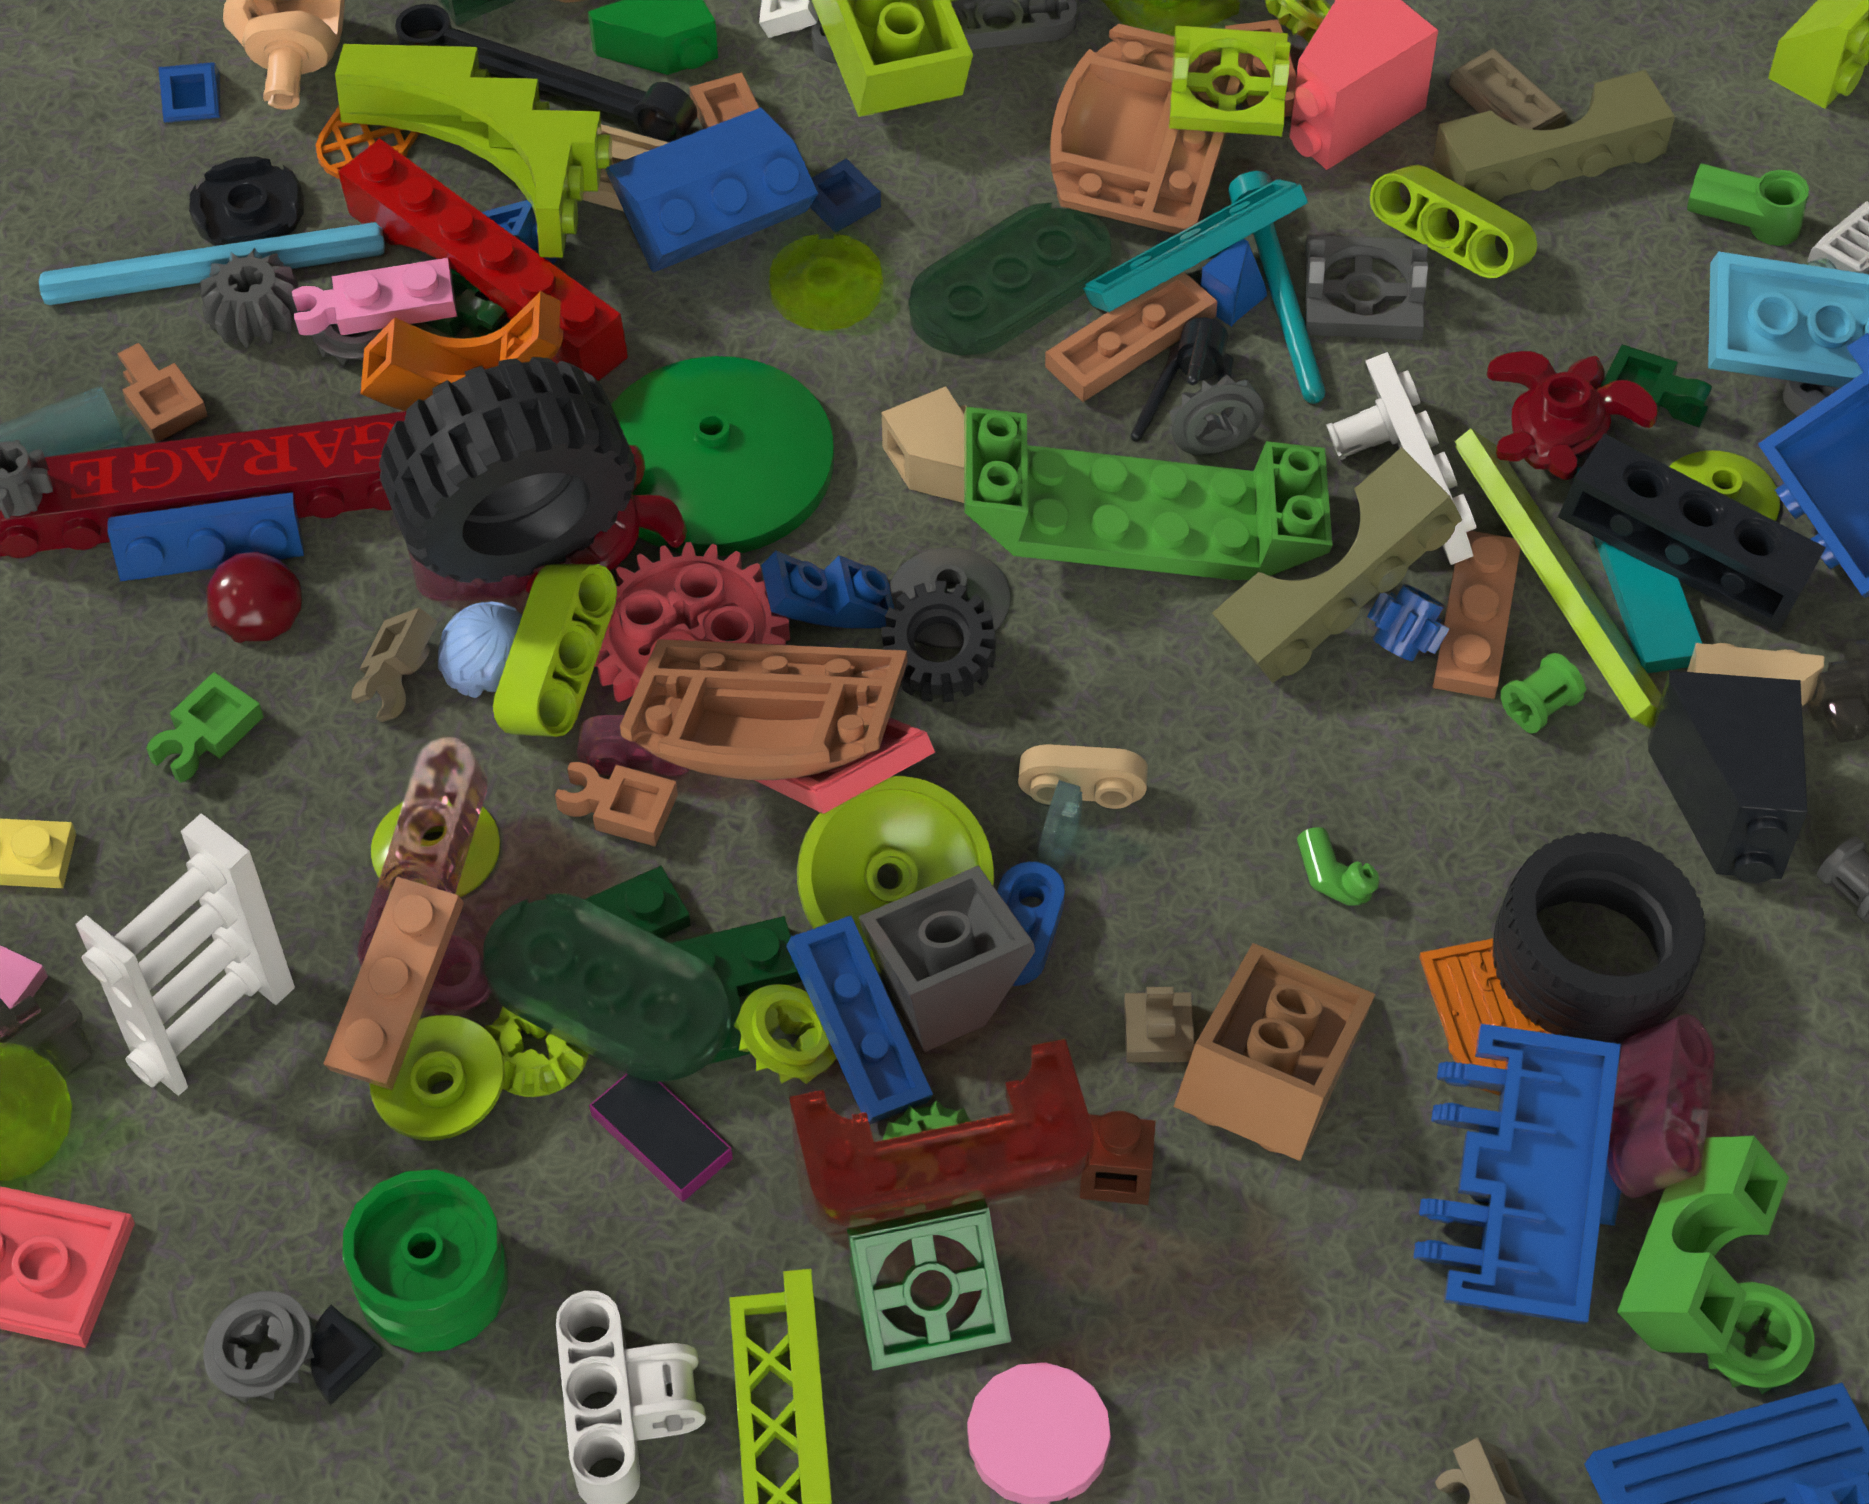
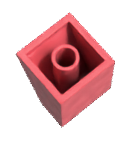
[1289,0,1438,170]

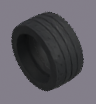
[1492,832,1706,1044]

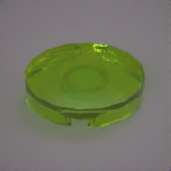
[768,234,884,331]
[0,1043,72,1181]

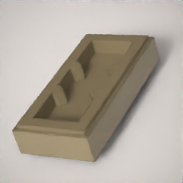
[1449,48,1567,130]

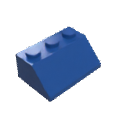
[605,107,818,273]

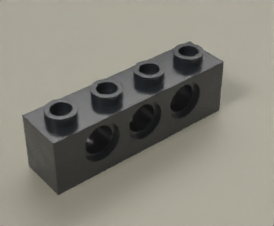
[1558,433,1826,633]

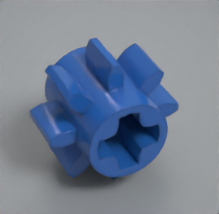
[1367,584,1450,661]

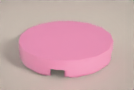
[967,1362,1111,1504]

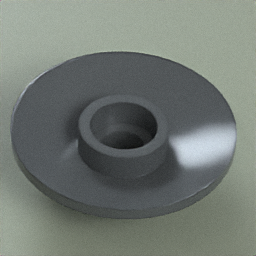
[890,547,1010,649]

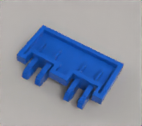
[1413,1023,1621,1325]
[1584,1382,1869,1504]

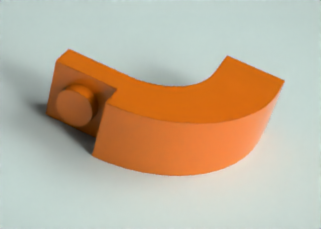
[360,291,563,411]

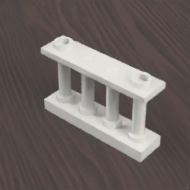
[76,813,295,1096]

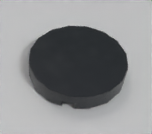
[189,156,304,246]

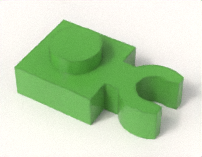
[146,672,264,783]

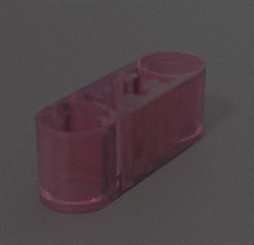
[1607,1014,1715,1198]

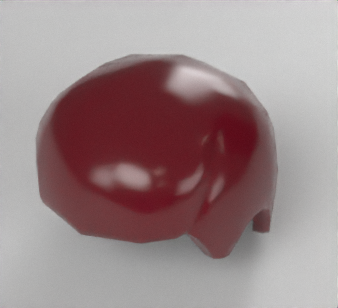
[206,552,302,643]

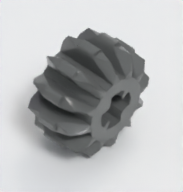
[200,248,300,349]

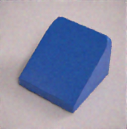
[158,62,220,123]

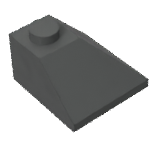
[859,866,1035,1052]

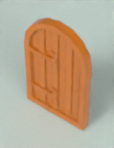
[1419,938,1553,1096]

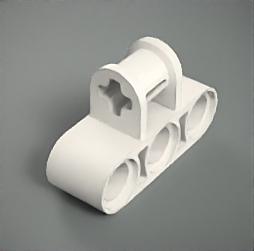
[556,1291,706,1504]

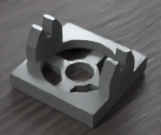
[1305,234,1428,340]

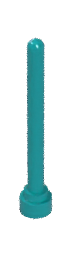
[1228,171,1325,404]

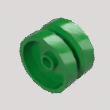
[342,1169,508,1352]

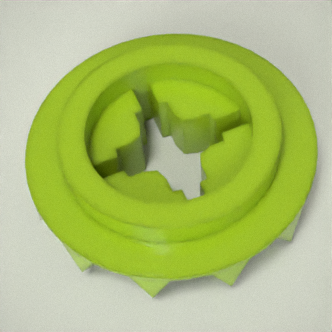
[1264,0,1331,43]
[734,984,836,1084]
[485,995,590,1097]

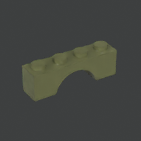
[1433,70,1675,203]
[1212,447,1462,683]

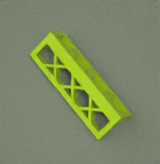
[729,1269,832,1504]

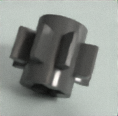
[0,440,53,518]

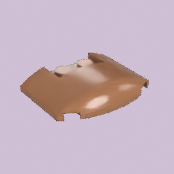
[1050,24,1249,234]
[620,639,908,780]

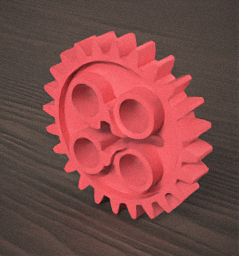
[594,542,790,703]

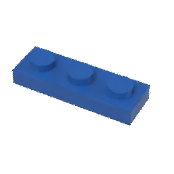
[107,492,304,582]
[787,916,933,1126]

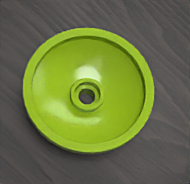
[797,776,994,973]

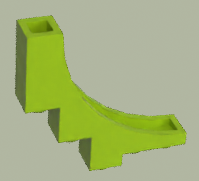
[335,44,612,258]

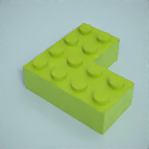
[812,0,973,117]

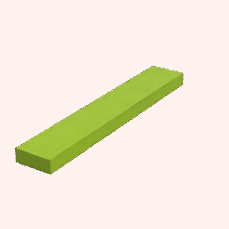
[1455,428,1661,729]

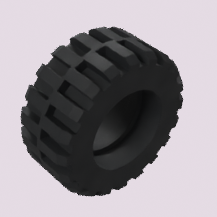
[379,357,637,583]

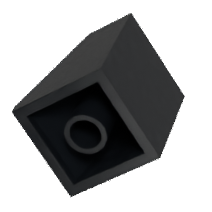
[1648,671,1808,883]

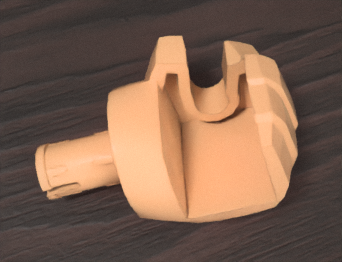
[223,0,345,110]

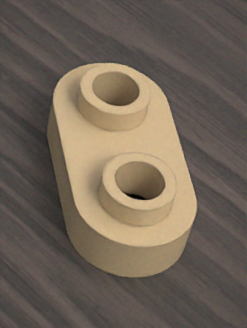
[1018,744,1148,809]

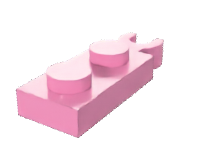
[292,258,457,336]

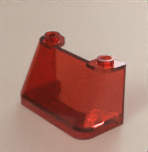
[789,1038,1093,1235]

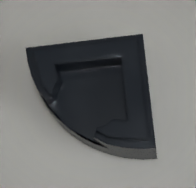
[310,1304,382,1405]

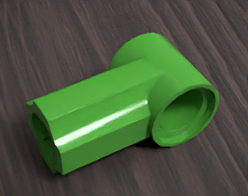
[1687,163,1809,246]

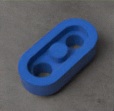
[997,862,1065,986]

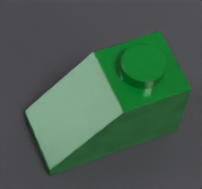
[588,0,718,75]

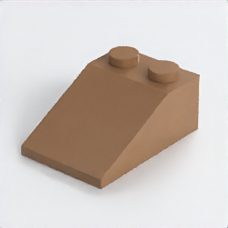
[1174,943,1376,1161]

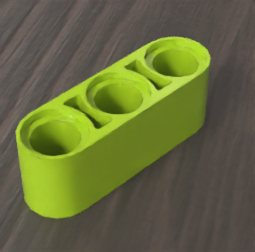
[1369,164,1537,278]
[493,564,617,737]

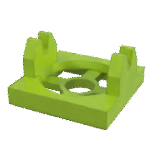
[1169,26,1290,136]

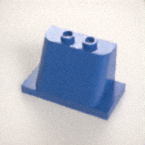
[1758,333,1869,598]

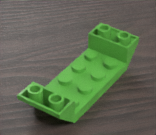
[964,407,1333,580]

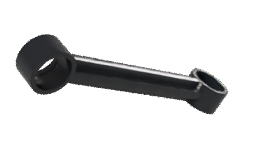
[395,4,698,143]

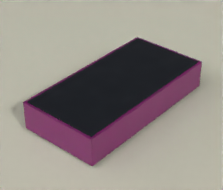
[589,1063,733,1202]

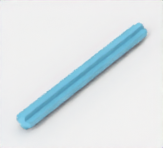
[39,222,385,305]

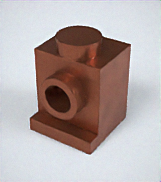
[1080,1111,1156,1205]

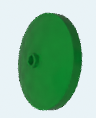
[611,356,834,556]

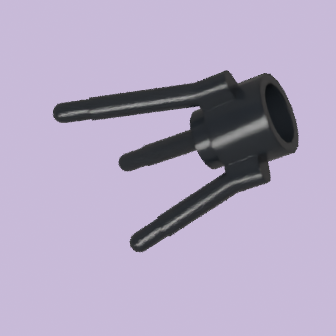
[1130,317,1234,442]

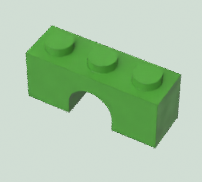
[1617,1136,1789,1354]

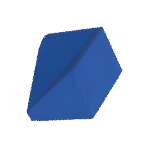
[1201,239,1267,327]

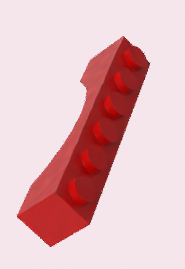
[338,138,628,381]

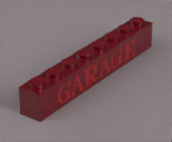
[0,411,406,558]

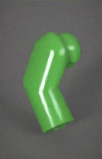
[1297,827,1380,906]

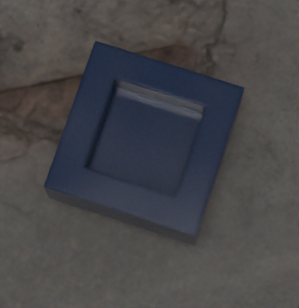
[810,158,881,233]

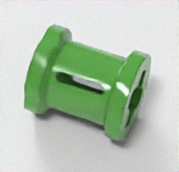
[1501,653,1586,734]

